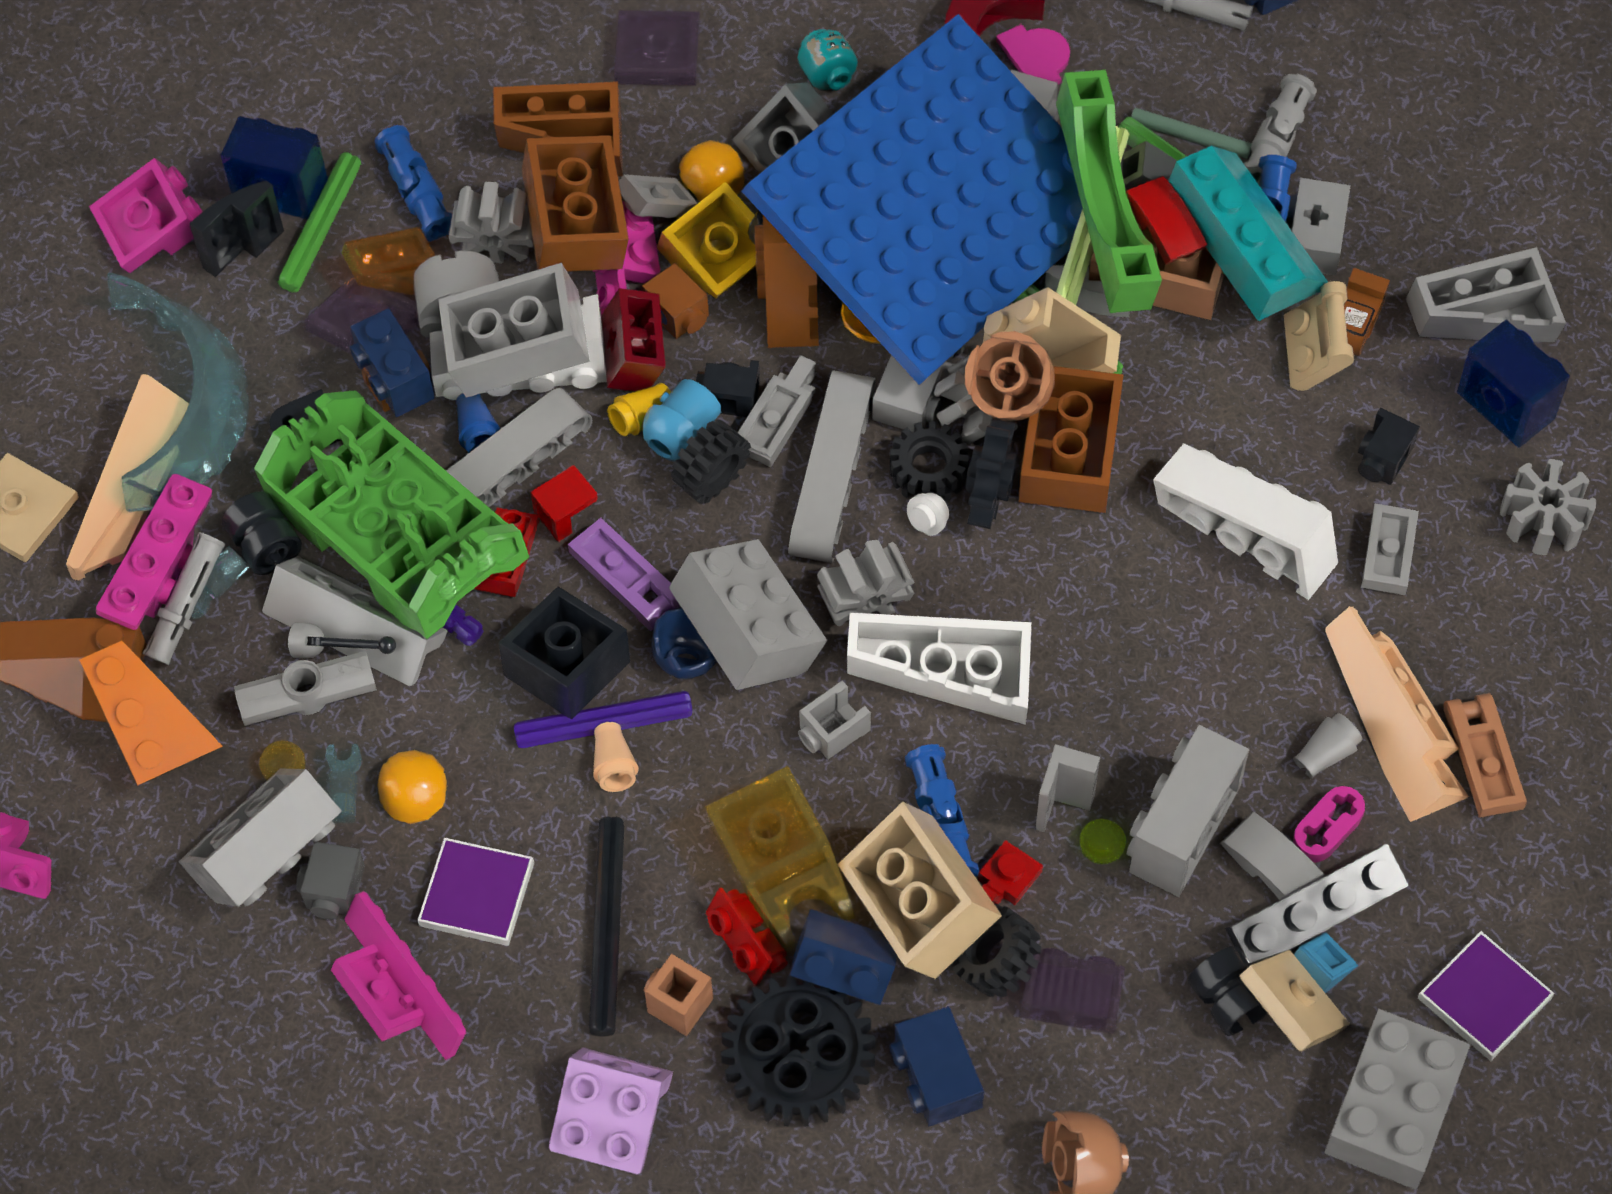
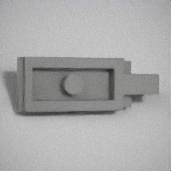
[738,355,816,467]

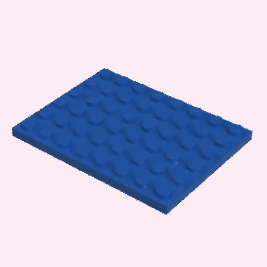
[742,14,1082,385]

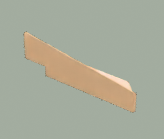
[66,374,192,580]
[1325,606,1469,822]

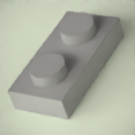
[619,175,698,218]
[1361,503,1419,595]

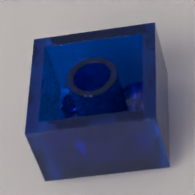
[221,116,328,220]
[1457,319,1570,448]

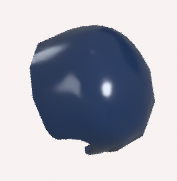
[651,608,717,680]

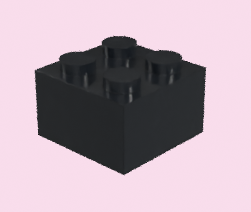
[499,586,630,720]

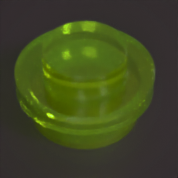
[1079,819,1126,864]

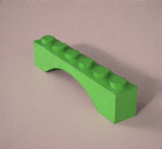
[1056,70,1162,313]

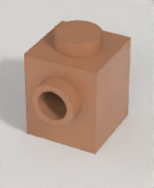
[644,954,713,1036]

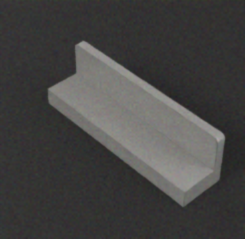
[262,556,448,686]

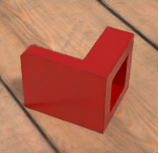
[530,465,598,542]

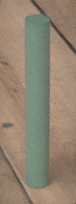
[1131,107,1252,159]

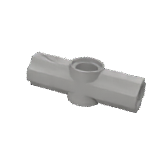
[234,651,377,726]

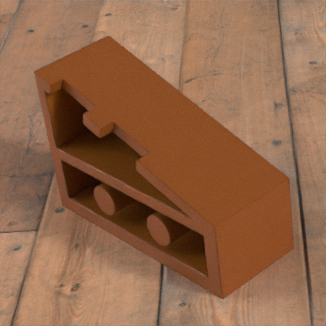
[493,82,623,177]
[755,215,819,348]

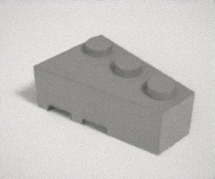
[1406,247,1566,342]

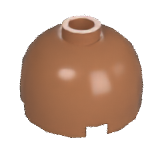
[965,331,1055,421]
[1042,1111,1129,1194]

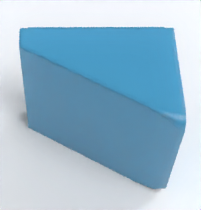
[1294,932,1358,994]

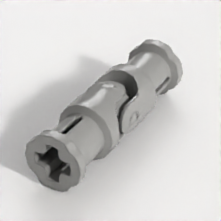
[1243,74,1317,185]

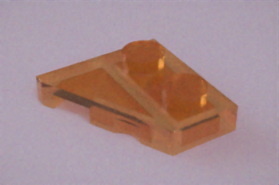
[341,227,435,295]

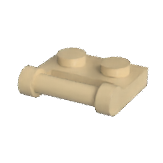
[1284,281,1354,390]

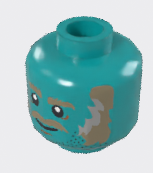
[797,29,858,90]

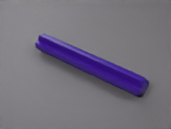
[514,691,693,748]

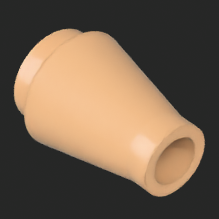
[593,722,638,792]

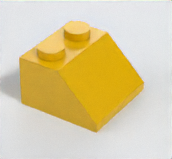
[657,182,756,298]

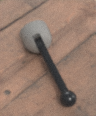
[288,622,396,659]

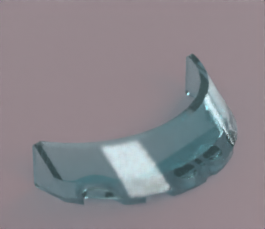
[107,272,249,512]

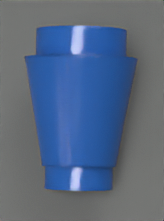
[456,393,500,453]

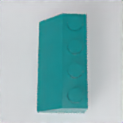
[1168,145,1328,321]

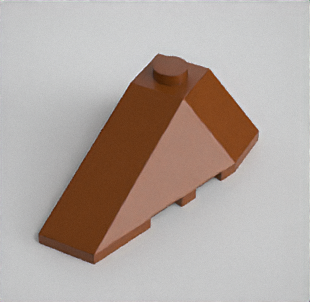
[0,618,147,722]

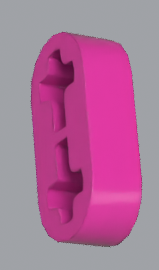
[1293,786,1365,863]

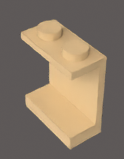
[983,287,1121,373]

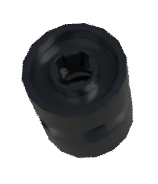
[222,491,302,575]
[1188,946,1268,1036]

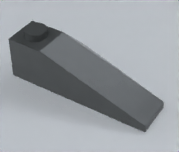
[733,82,834,173]

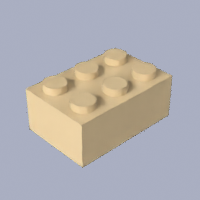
[837,802,1002,979]

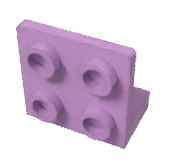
[549,1047,673,1174]

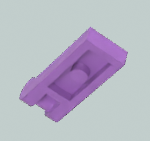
[568,518,681,631]

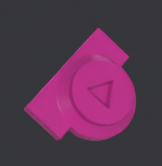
[996,24,1070,84]

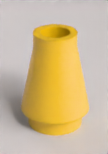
[607,383,671,436]

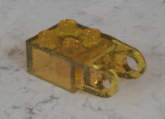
[705,766,855,952]

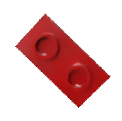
[706,887,788,986]

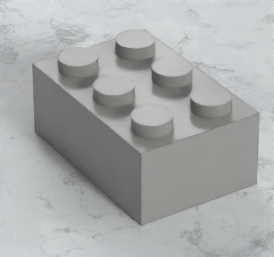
[438,263,590,398]
[669,539,827,690]
[1126,725,1249,897]
[178,769,342,907]
[1324,1009,1471,1190]

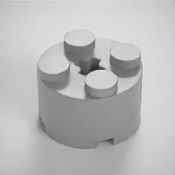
[414,251,499,338]

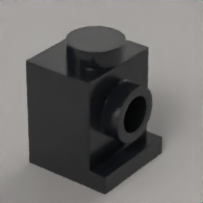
[696,360,760,417]
[1358,407,1420,485]

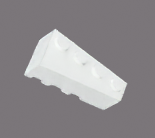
[430,294,607,400]
[1153,443,1338,600]
[847,613,1031,724]

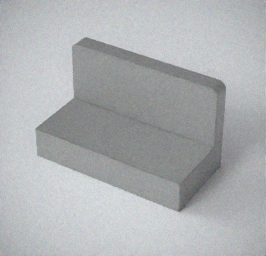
[1036,744,1100,832]

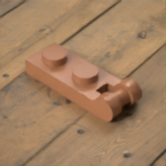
[1444,693,1527,818]

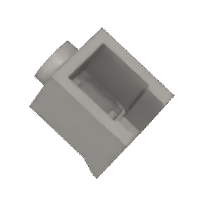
[798,680,871,760]

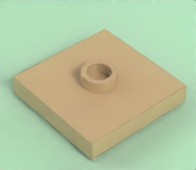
[0,453,79,563]
[1240,950,1350,1052]

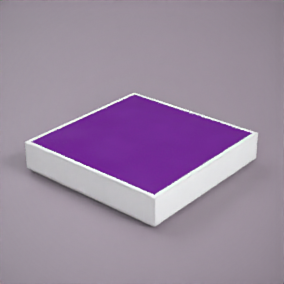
[418,838,534,946]
[1418,931,1554,1061]

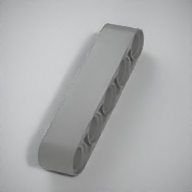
[788,370,876,563]
[446,388,592,507]

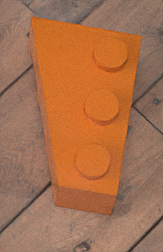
[79,641,223,785]

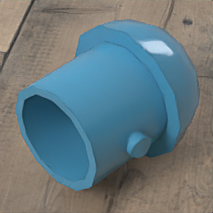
[643,379,721,461]

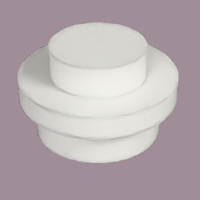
[907,493,949,536]

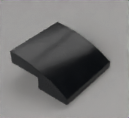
[189,181,284,277]

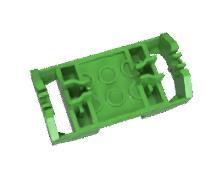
[254,391,529,639]

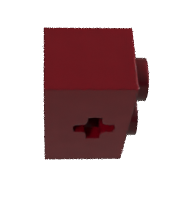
[602,288,666,391]

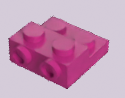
[89,158,203,273]

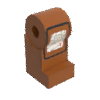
[1344,268,1390,357]

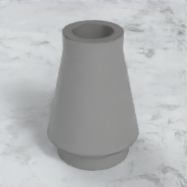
[1293,713,1363,779]

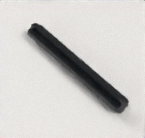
[589,817,624,1037]

